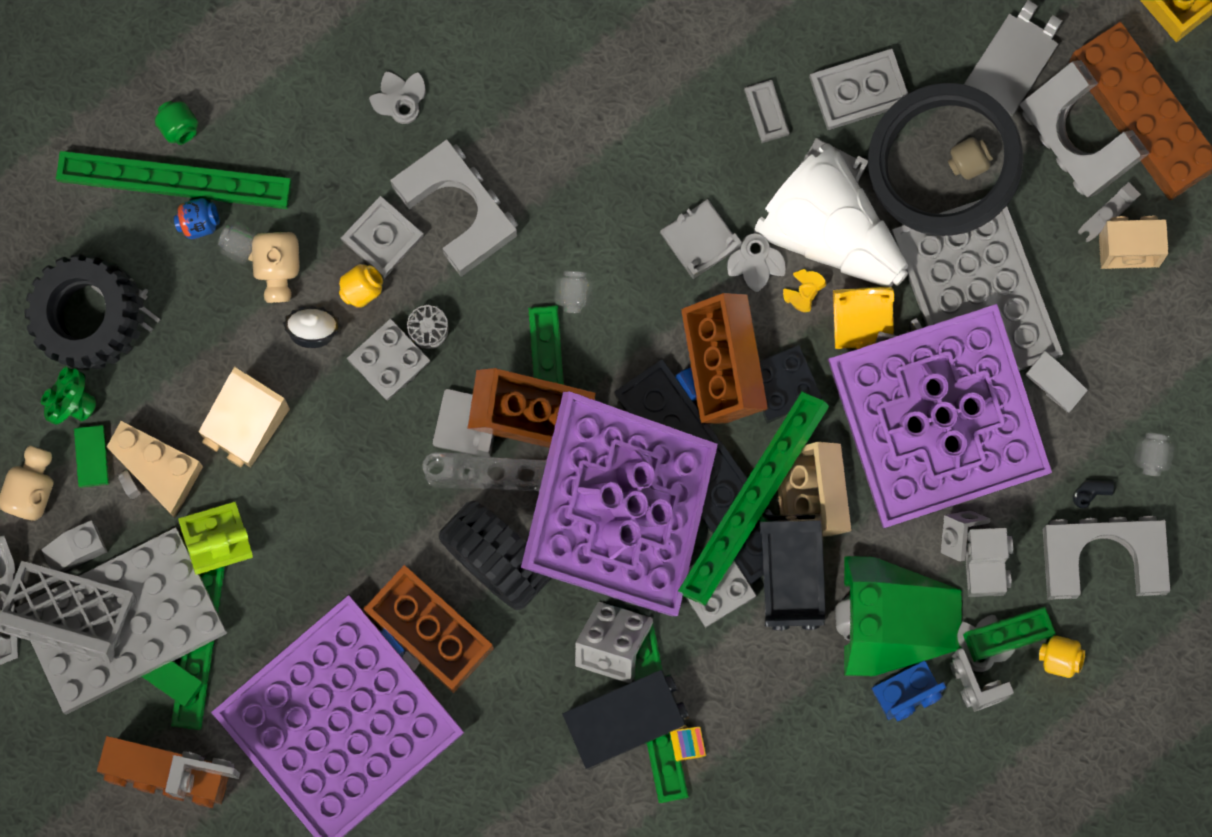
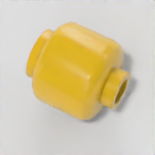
[339,264,383,308]
[1039,636,1085,678]

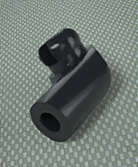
[1073,480,1114,509]

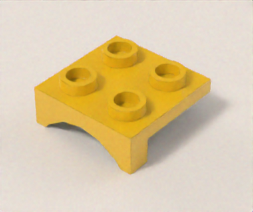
[833,287,894,349]

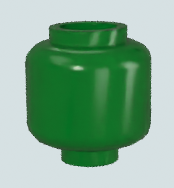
[155,101,198,145]

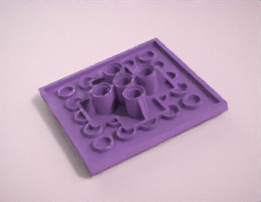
[828,304,1052,528]
[521,391,718,616]

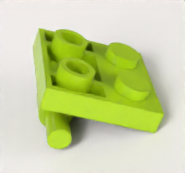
[178,502,253,575]

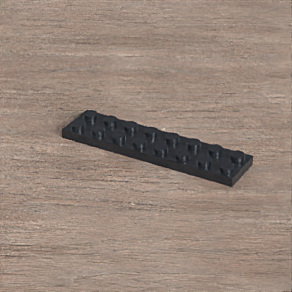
[614,359,772,585]

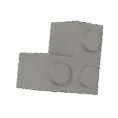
[965,528,1013,597]

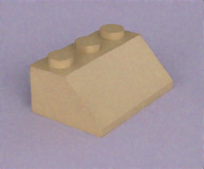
[778,442,851,537]

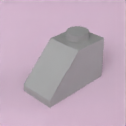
[41,520,108,572]

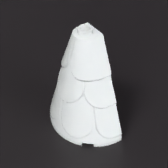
[754,143,908,287]

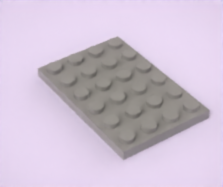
[891,199,1063,371]
[15,527,227,715]

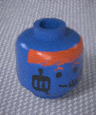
[174,198,220,239]

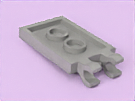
[964,0,1062,117]

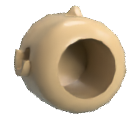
[248,232,300,303]
[0,446,54,521]

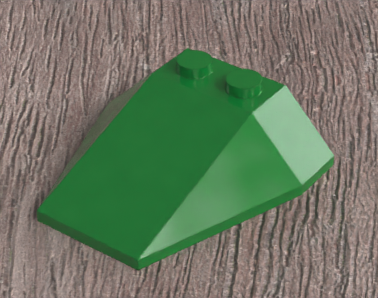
[844,556,962,677]

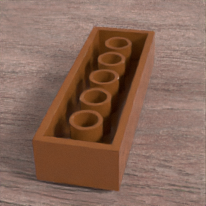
[1069,22,1212,201]

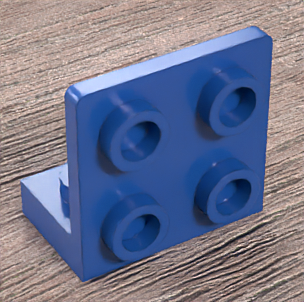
[871,661,946,722]

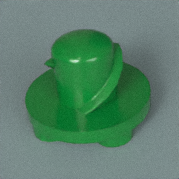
[41,366,96,424]

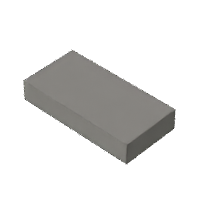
[744,80,790,143]

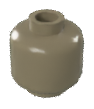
[948,137,993,180]

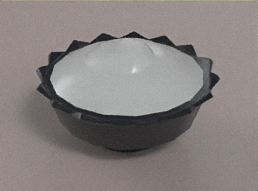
[283,306,341,348]

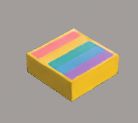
[670,727,706,761]

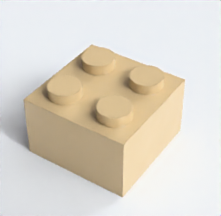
[1099,216,1168,269]

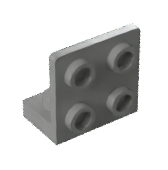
[433,389,495,458]
[575,602,653,683]
[950,648,1014,712]
[165,751,240,799]

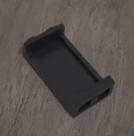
[760,513,826,631]
[562,670,690,770]

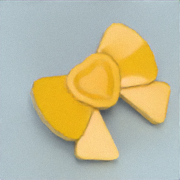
[783,269,827,312]

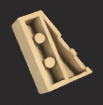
[107,421,203,518]

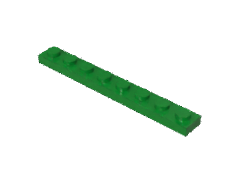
[56,151,291,209]
[678,392,829,606]

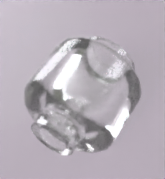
[217,221,259,264]
[554,271,593,313]
[1134,432,1175,476]

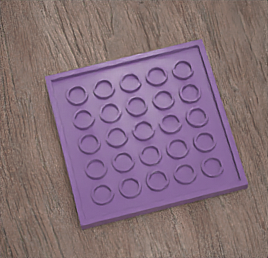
[211,595,465,837]

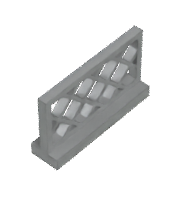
[0,561,135,664]

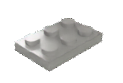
[809,49,908,130]

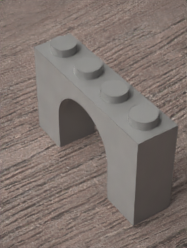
[1019,60,1150,198]
[390,139,518,277]
[1043,516,1170,600]

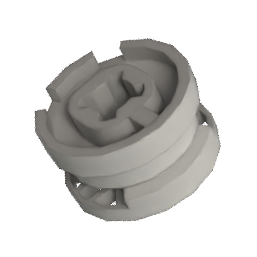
[407,305,449,349]

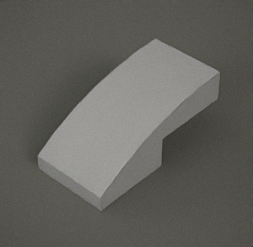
[1025,351,1088,413]

